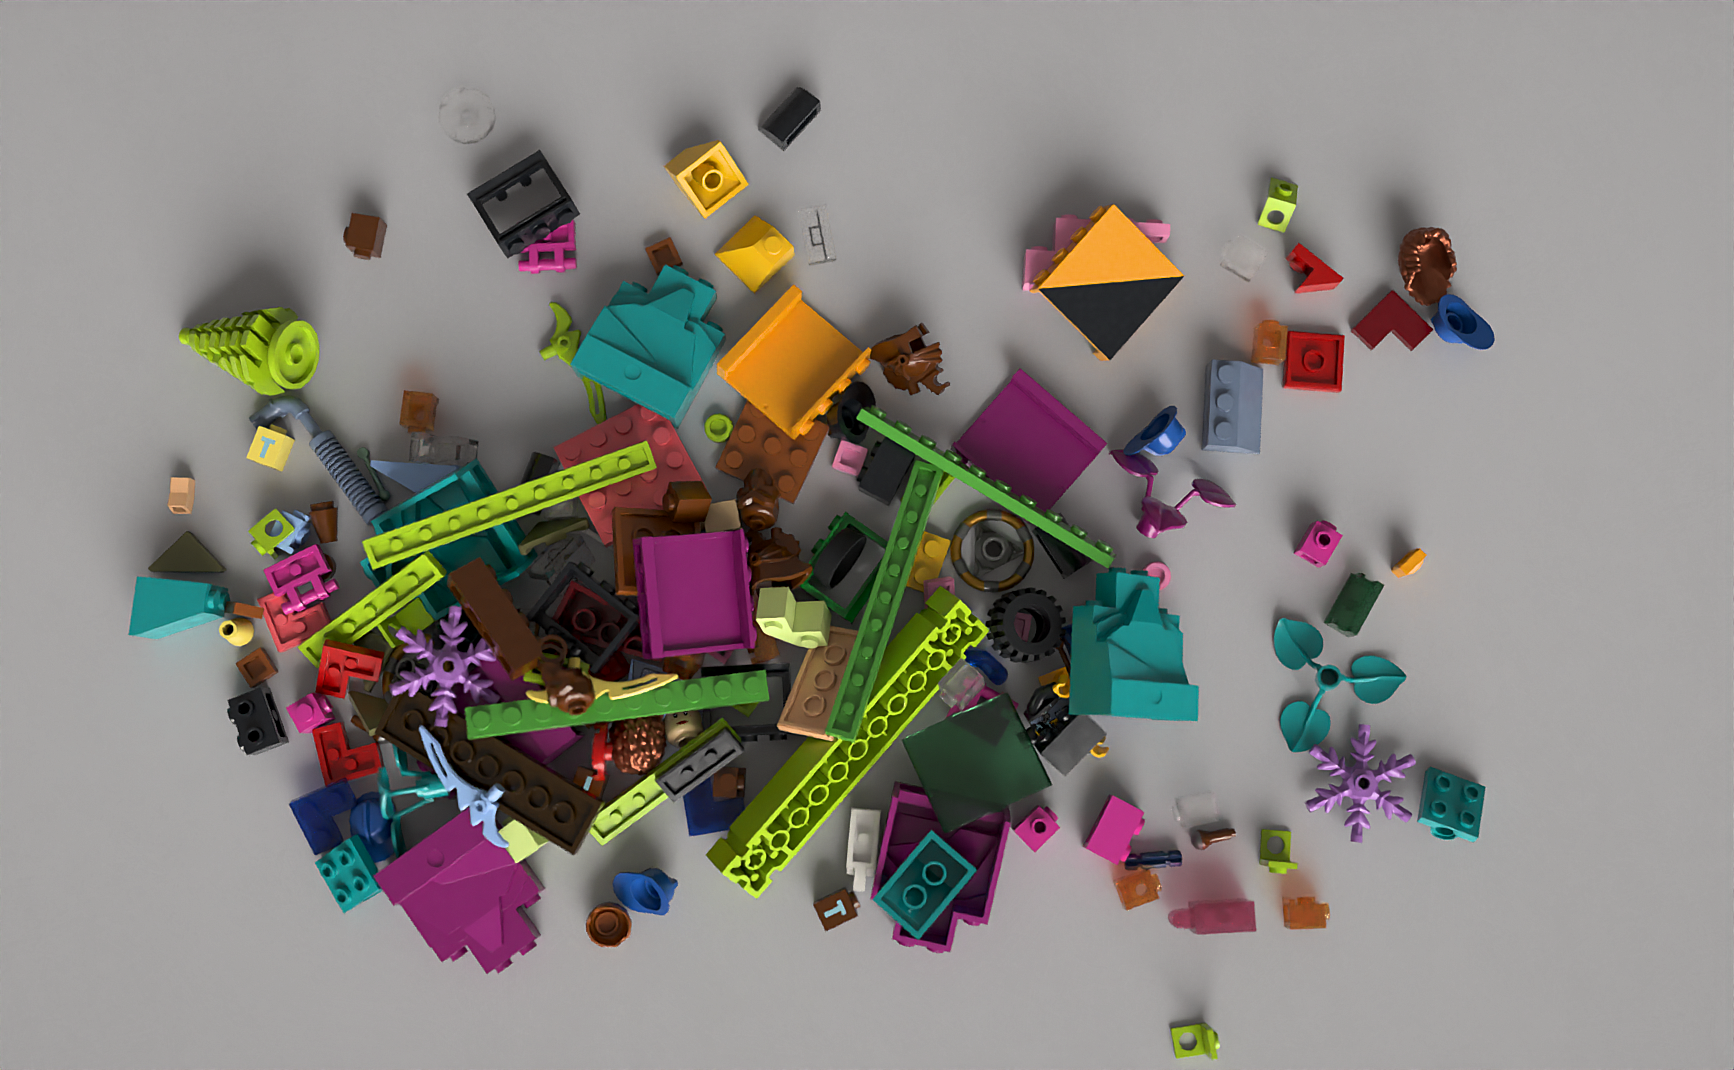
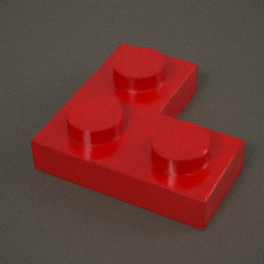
[315,639,385,699]
[312,722,385,787]

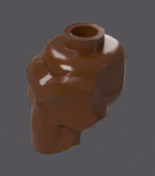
[736,468,781,531]
[540,662,596,715]

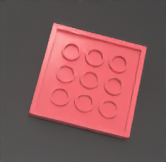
[553,404,709,548]

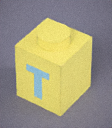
[246,424,295,472]

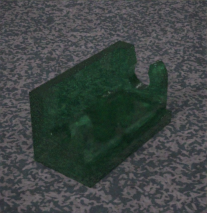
[1323,573,1384,637]

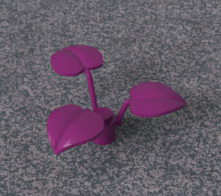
[1108,449,1237,538]

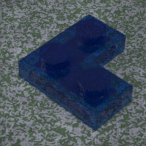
[683,776,745,837]
[289,777,358,855]

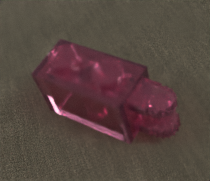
[1167,898,1256,935]

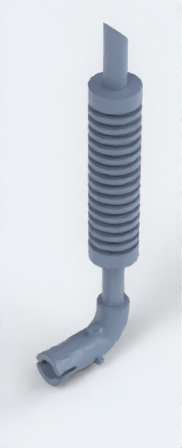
[249,395,388,526]

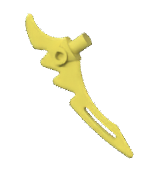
[526,657,678,703]

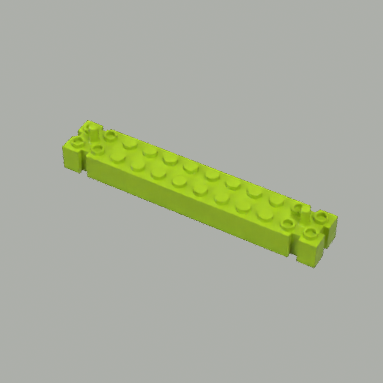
[705,586,990,899]

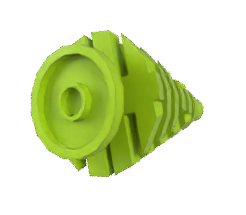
[178,307,320,396]

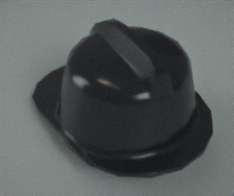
[827,381,876,444]

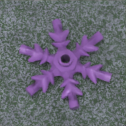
[389,606,501,727]
[1305,724,1416,843]

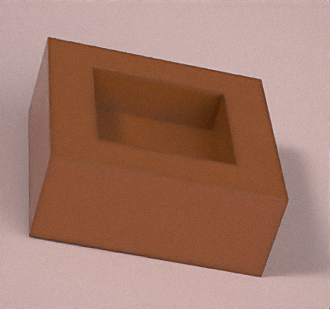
[645,237,683,276]
[224,601,264,619]
[235,647,279,688]

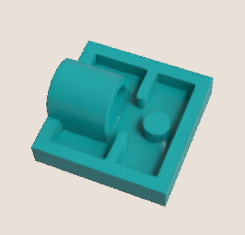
[1417,767,1486,842]
[315,834,382,914]

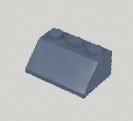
[1202,359,1263,454]

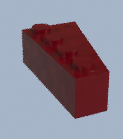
[545,580,669,662]

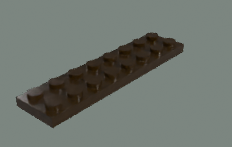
[374,688,605,856]

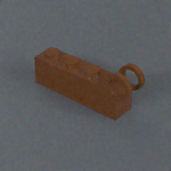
[447,557,568,681]

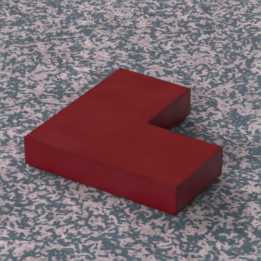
[1351,290,1434,351]

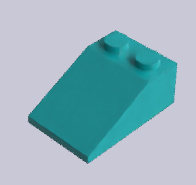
[872,830,977,940]

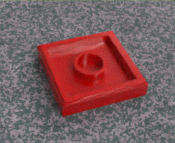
[1282,331,1345,393]

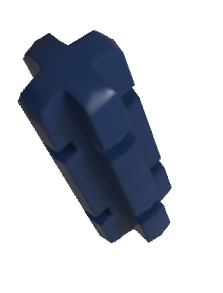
[1124,850,1182,871]

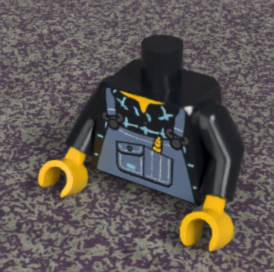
[1016,675,1109,757]

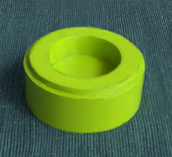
[704,413,734,443]

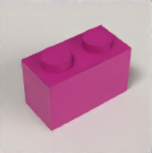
[1082,795,1145,865]

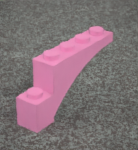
[1022,214,1170,290]

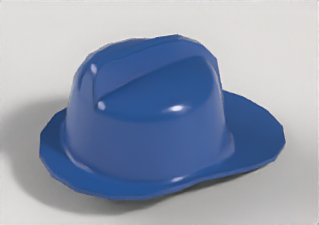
[1431,294,1495,350]
[1123,405,1186,456]
[349,791,396,863]
[612,868,678,916]

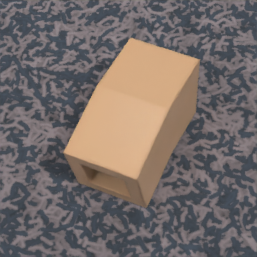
[167,477,195,514]

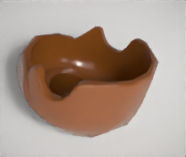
[586,902,632,947]

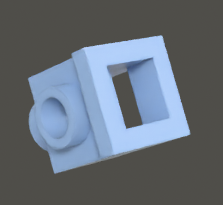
[269,509,311,555]

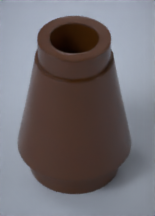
[308,501,338,544]

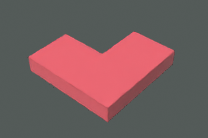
[257,592,332,653]

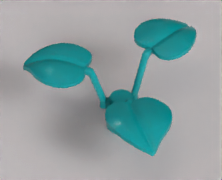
[1274,618,1407,753]
[377,744,450,858]

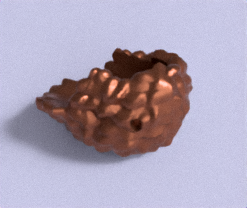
[1398,227,1457,306]
[608,714,667,776]

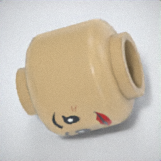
[664,710,704,749]

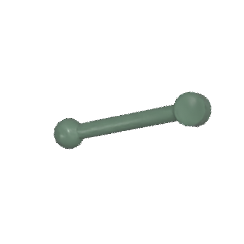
[357,447,390,501]

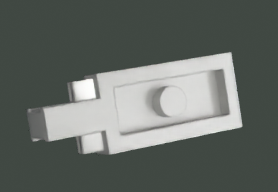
[846,808,881,892]

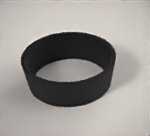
[813,527,867,590]

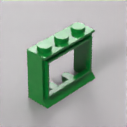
[799,511,888,624]

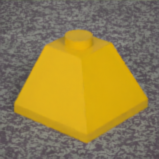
[664,140,749,219]
[715,215,795,294]

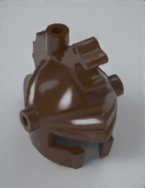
[870,323,950,396]
[744,527,813,598]

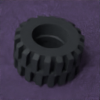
[985,587,1066,663]

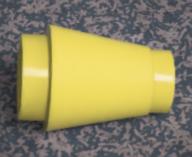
[219,617,254,646]

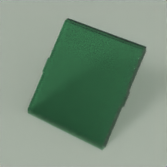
[902,692,1053,834]

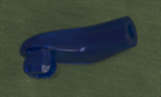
[960,649,1008,685]

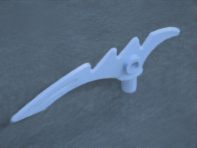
[419,725,509,848]

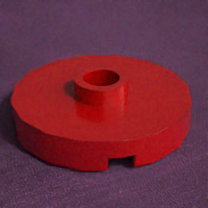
[592,722,613,781]

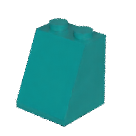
[128,576,230,639]

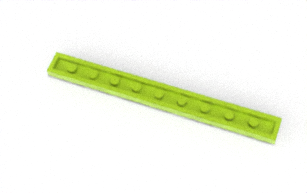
[362,440,657,569]

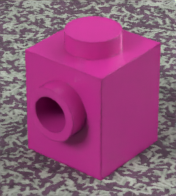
[1294,520,1343,568]
[286,693,336,733]
[1012,805,1060,852]

